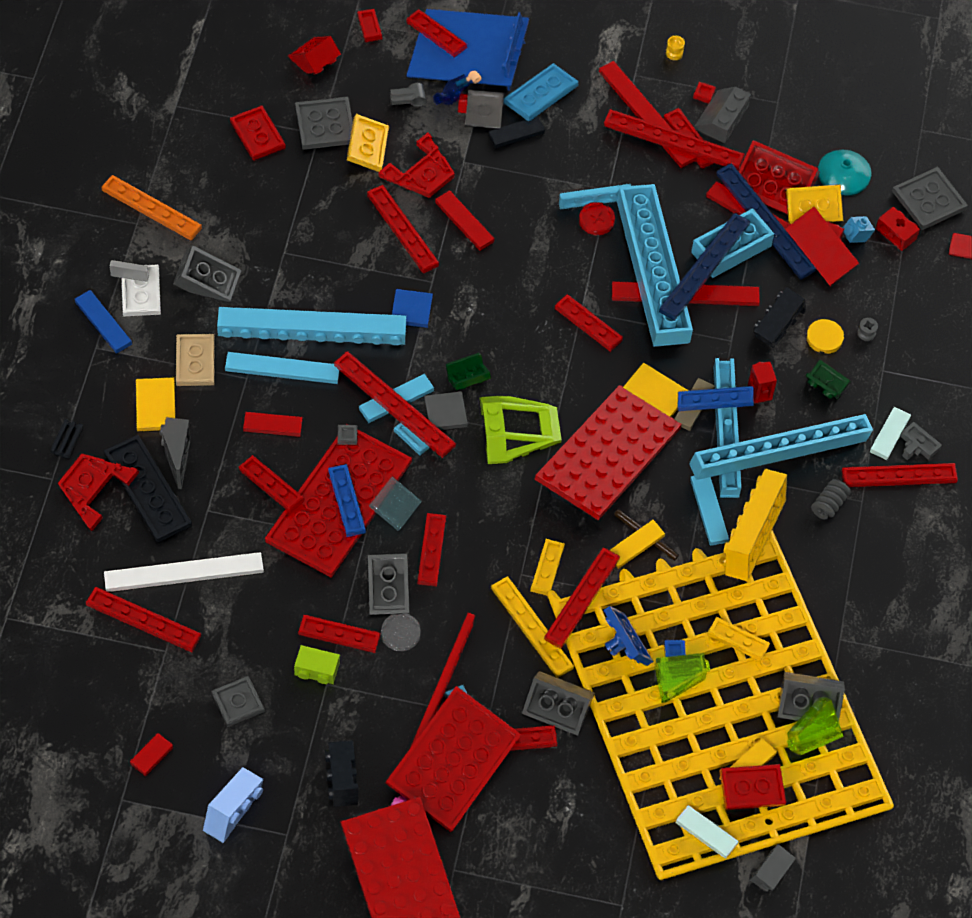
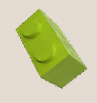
[294,645,340,684]

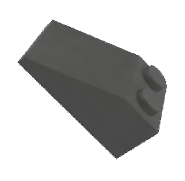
[173,246,241,302]
[160,417,191,489]
[368,554,409,614]

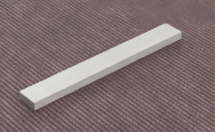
[104,552,264,592]

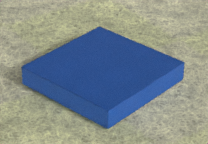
[392,289,433,328]

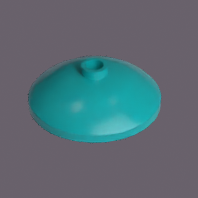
[818,150,871,195]

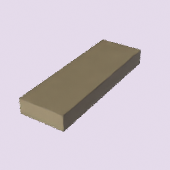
[674,378,715,431]

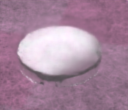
[381,613,421,651]

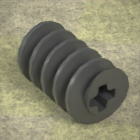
[811,479,851,520]

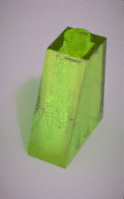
[655,653,710,703]
[787,697,844,755]

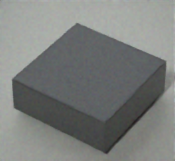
[338,425,357,445]

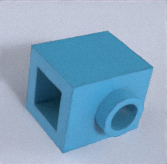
[843,216,875,243]

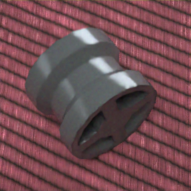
[857,318,878,341]

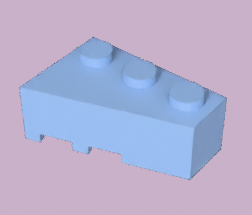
[203,767,263,843]

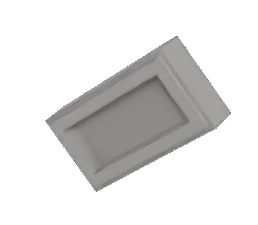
[110,260,149,282]

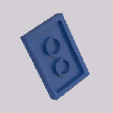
[604,606,654,666]

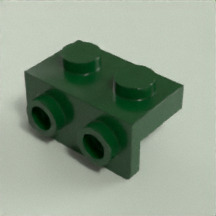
[446,353,491,390]
[805,360,851,400]

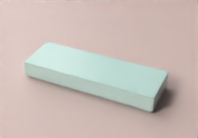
[870,407,911,460]
[676,805,739,859]

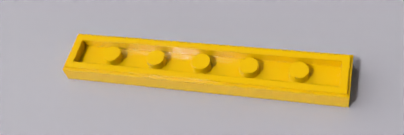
[491,576,574,678]

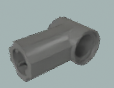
[390,83,426,107]

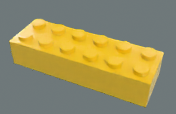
[723,469,787,581]

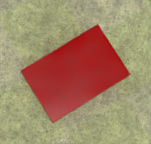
[230,106,286,161]
[719,764,786,810]

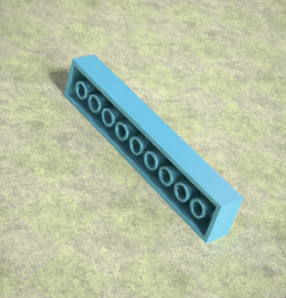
[617,184,693,347]

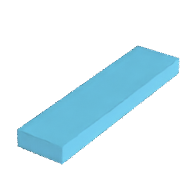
[559,184,631,209]
[359,374,434,423]
[690,476,729,546]

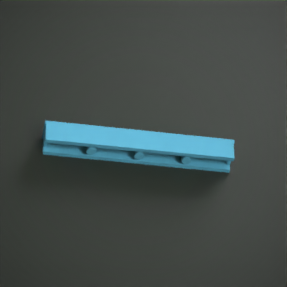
[713,358,741,498]

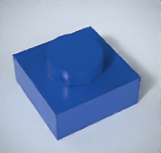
[664,640,686,662]

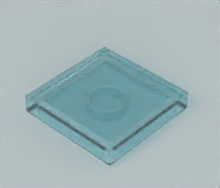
[369,477,422,531]

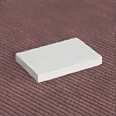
[122,265,161,317]

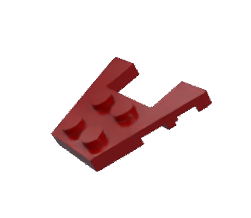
[379,132,455,198]
[58,454,139,531]

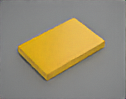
[347,114,389,172]
[786,185,843,224]
[623,363,689,417]
[136,378,175,431]

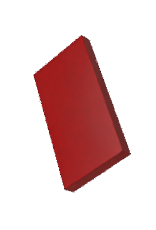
[785,207,859,286]

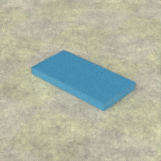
[504,63,579,121]

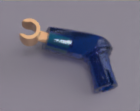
[433,71,482,106]

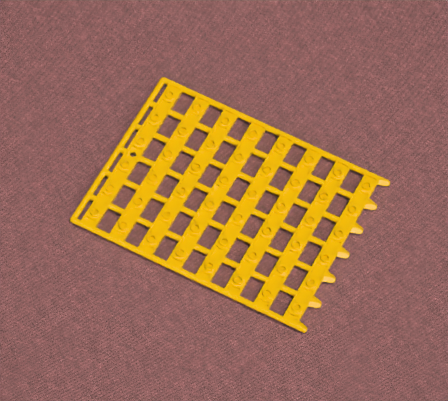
[547,530,894,880]

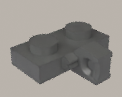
[900,422,942,460]

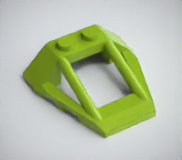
[480,396,561,464]

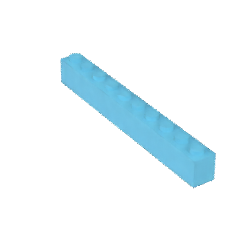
[217,307,406,345]
[689,414,873,480]

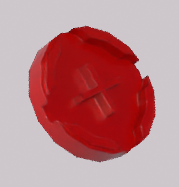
[579,202,615,235]

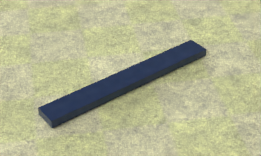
[716,163,816,280]
[659,213,750,321]

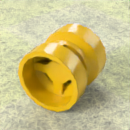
[666,36,685,60]

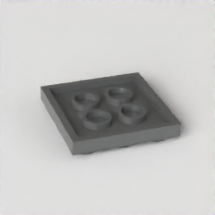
[295,97,353,150]
[892,167,968,230]

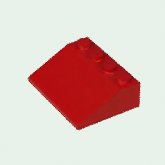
[738,140,820,215]

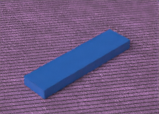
[75,290,132,354]
[678,386,754,411]
[328,464,366,537]

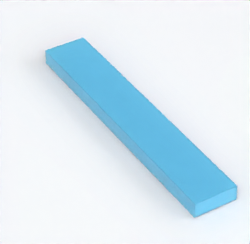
[225,352,340,384]

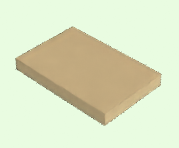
[176,334,215,386]

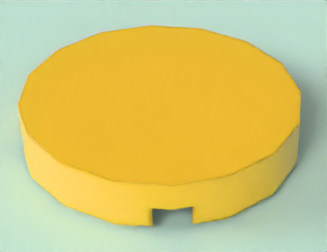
[807,319,844,354]

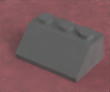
[694,87,751,143]
[522,671,595,736]
[778,672,845,727]

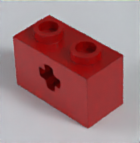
[876,207,920,251]
[748,362,777,404]

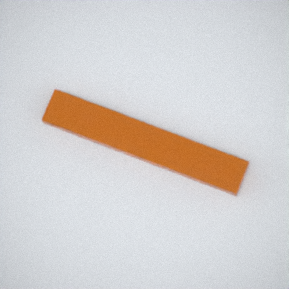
[102,175,202,241]

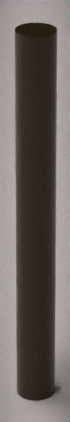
[614,509,679,561]

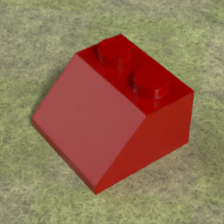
[288,36,341,74]

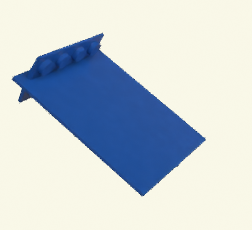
[407,9,529,91]

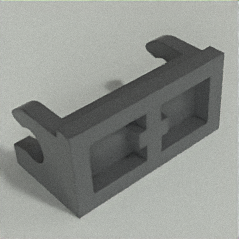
[750,844,796,892]

